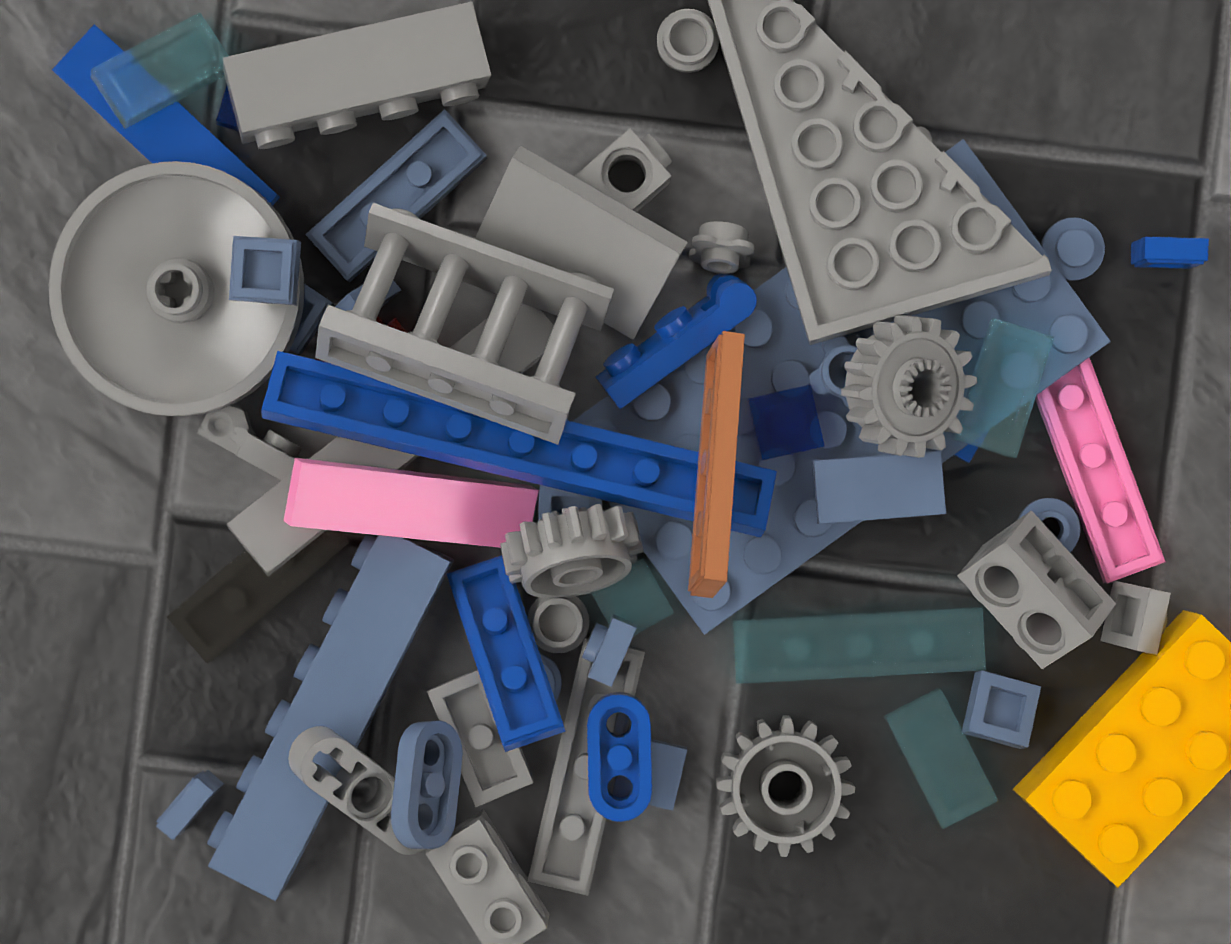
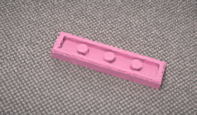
[1035,357,1166,584]
[283,458,539,548]

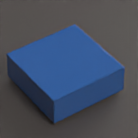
[1131,237,1209,269]

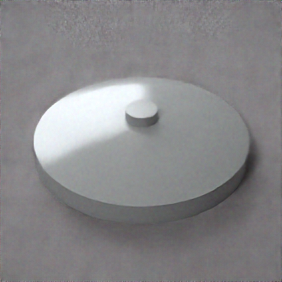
[49,161,305,416]

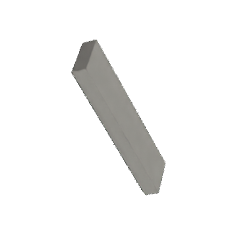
[527,637,645,896]

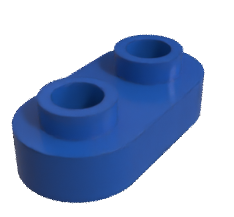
[587,692,652,822]

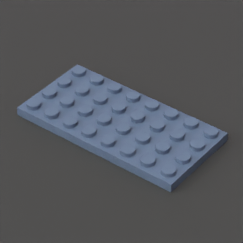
[572,139,1111,635]

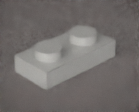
[427,669,534,807]

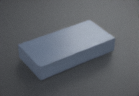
[812,451,946,524]

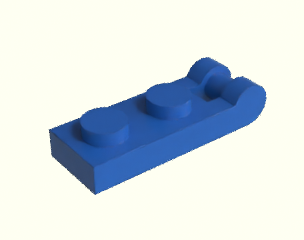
[595,273,757,409]

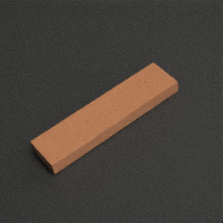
[688,331,745,598]

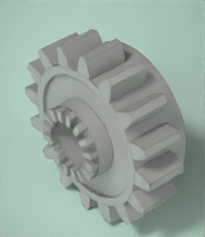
[841,315,977,458]
[500,504,643,598]
[716,715,855,857]

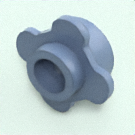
[809,336,858,408]

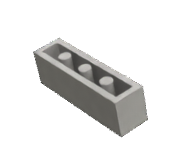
[223,2,491,149]

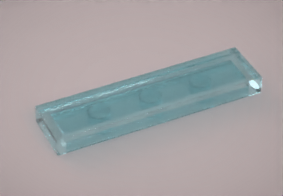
[732,607,986,684]

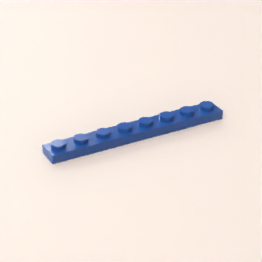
[261,351,777,538]

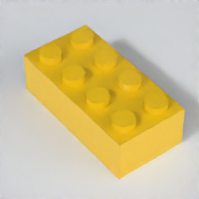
[1013,610,1231,887]

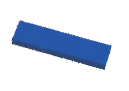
[52,24,280,206]

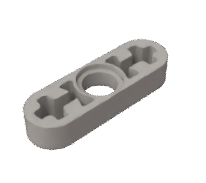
[288,726,424,855]

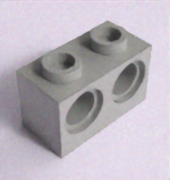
[957,510,1116,669]
[426,809,550,944]

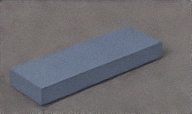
[305,109,487,283]

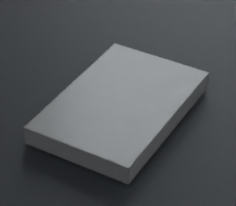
[475,146,688,339]

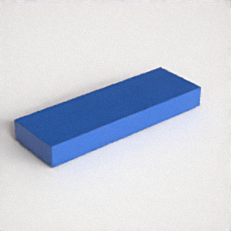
[447,555,566,752]

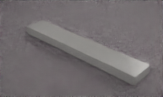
[227,303,554,576]

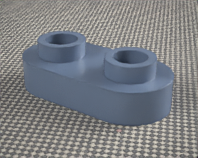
[391,721,463,849]

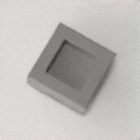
[1100,581,1171,655]

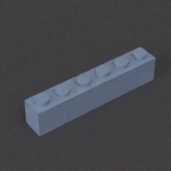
[207,534,454,901]

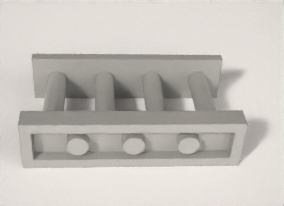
[315,203,614,445]

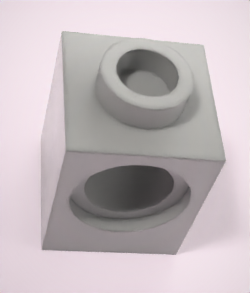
[574,128,672,212]

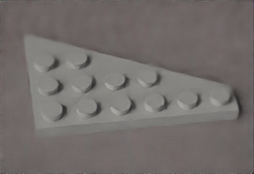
[707,0,1052,345]

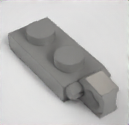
[197,406,302,480]

